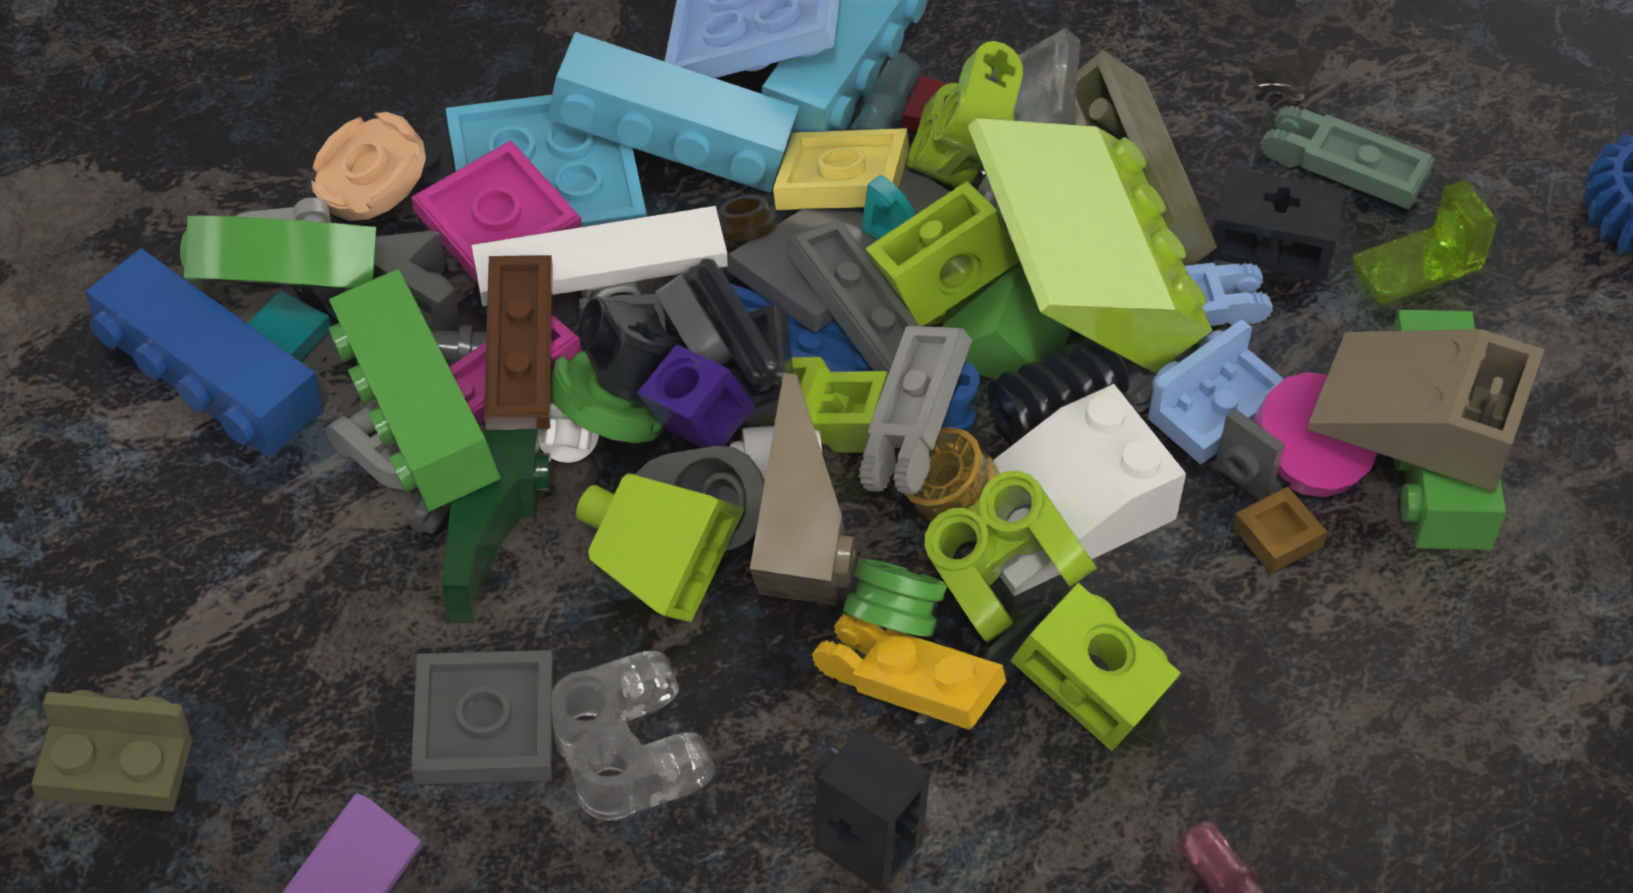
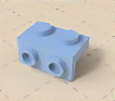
[1148,319,1284,465]

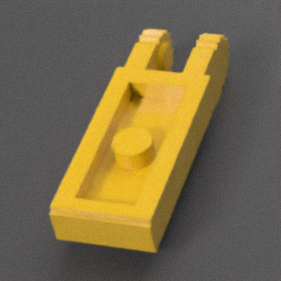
[812,613,1006,730]

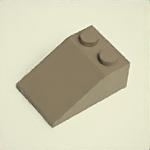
[750,373,857,606]

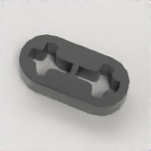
[655,274,734,366]

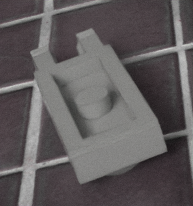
[859,326,972,494]

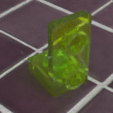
[1351,180,1498,304]

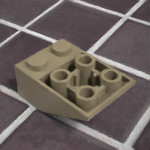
[1307,329,1545,492]

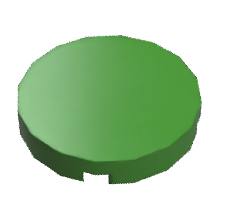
[551,351,665,443]

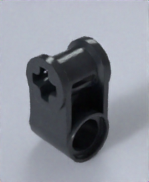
[579,296,672,401]

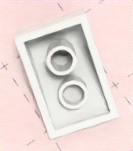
[946,384,1186,596]

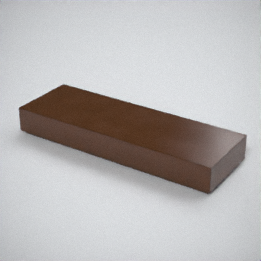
[484,255,553,430]

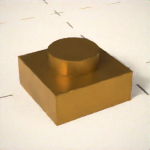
[1233,487,1327,574]

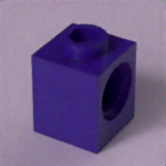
[637,344,756,448]

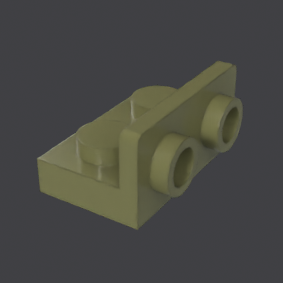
[31,690,192,812]

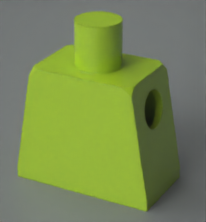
[576,473,745,622]

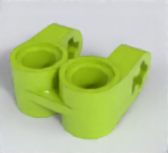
[907,41,1023,189]
[924,470,1098,643]

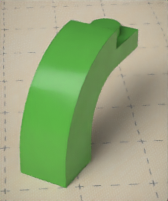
[180,216,376,290]

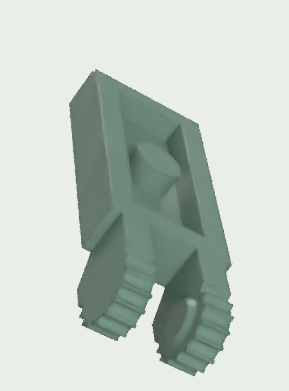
[1260,105,1435,210]

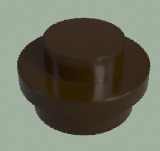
[719,195,778,247]

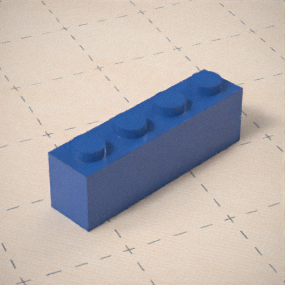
[85,248,323,457]

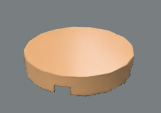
[312,112,426,221]

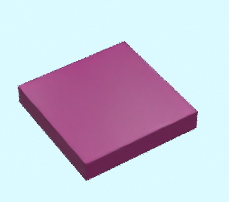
[411,140,582,284]

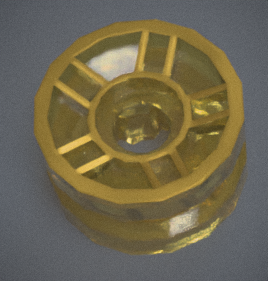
[903,427,1001,523]

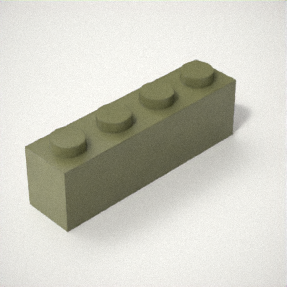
[1060,50,1217,266]

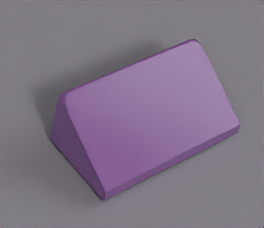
[282,793,422,893]

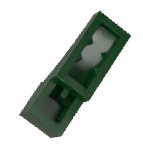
[442,429,551,623]

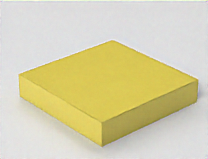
[773,128,909,210]

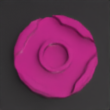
[1253,372,1377,498]

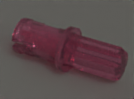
[1177,821,1263,893]

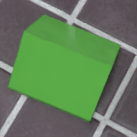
[943,246,1071,379]

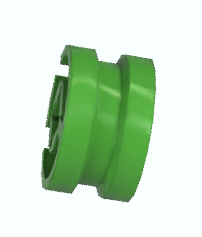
[843,558,947,637]

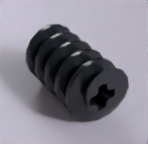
[987,337,1130,445]

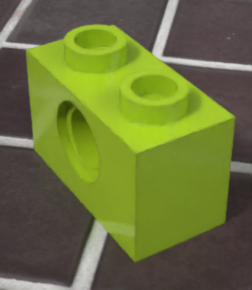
[865,181,1020,326]
[1010,583,1181,751]

